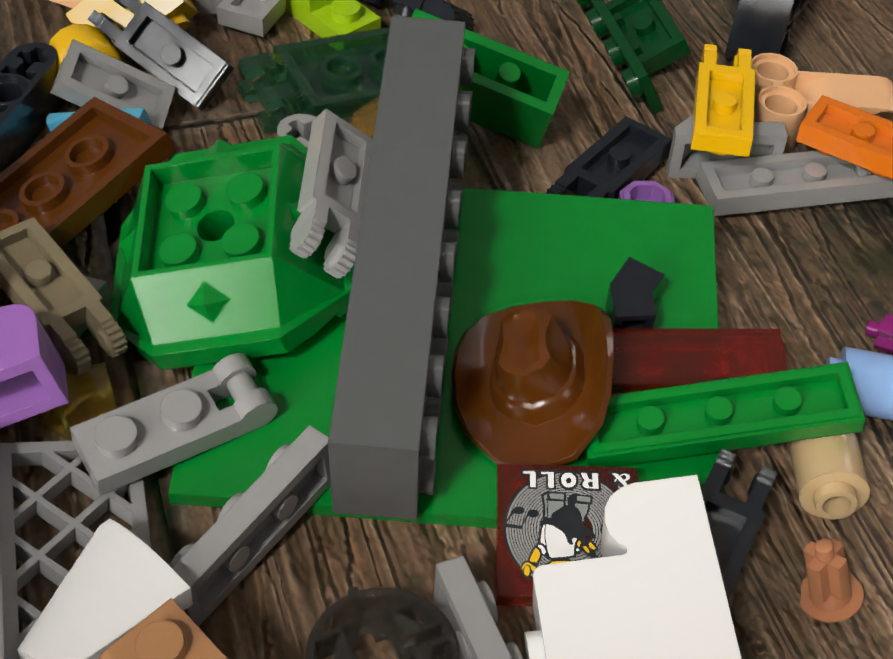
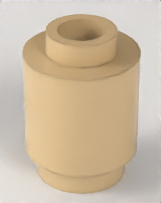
[790,433,870,520]

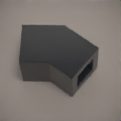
[605,257,665,340]

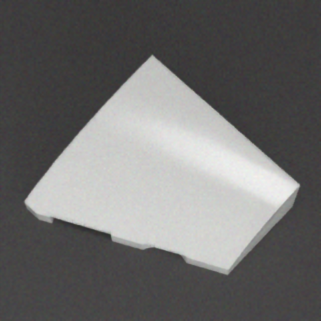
[17,518,193,659]

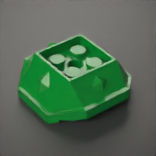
[109,135,355,370]

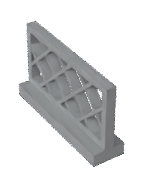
[0,440,151,659]

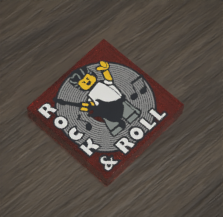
[496,463,638,606]

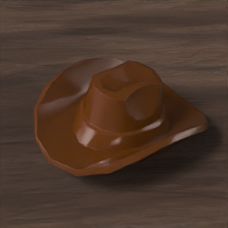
[451,300,614,474]

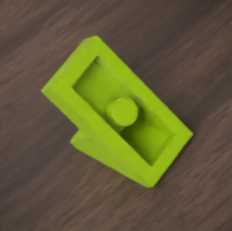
[285,0,381,53]

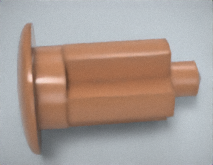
[800,538,864,623]

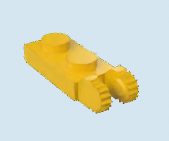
[691,44,755,157]

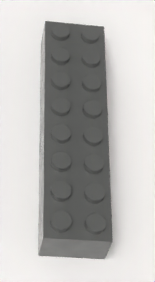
[328,16,476,520]

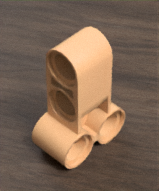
[751,53,893,154]

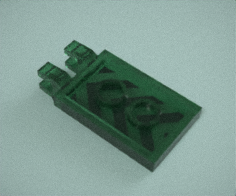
[238,27,390,134]

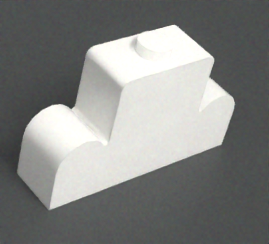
[524,475,742,659]

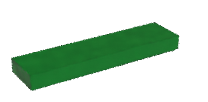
[585,362,866,470]

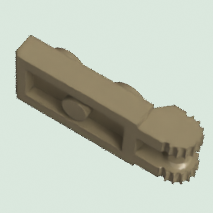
[0,217,128,377]

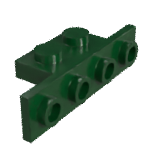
[576,0,691,114]

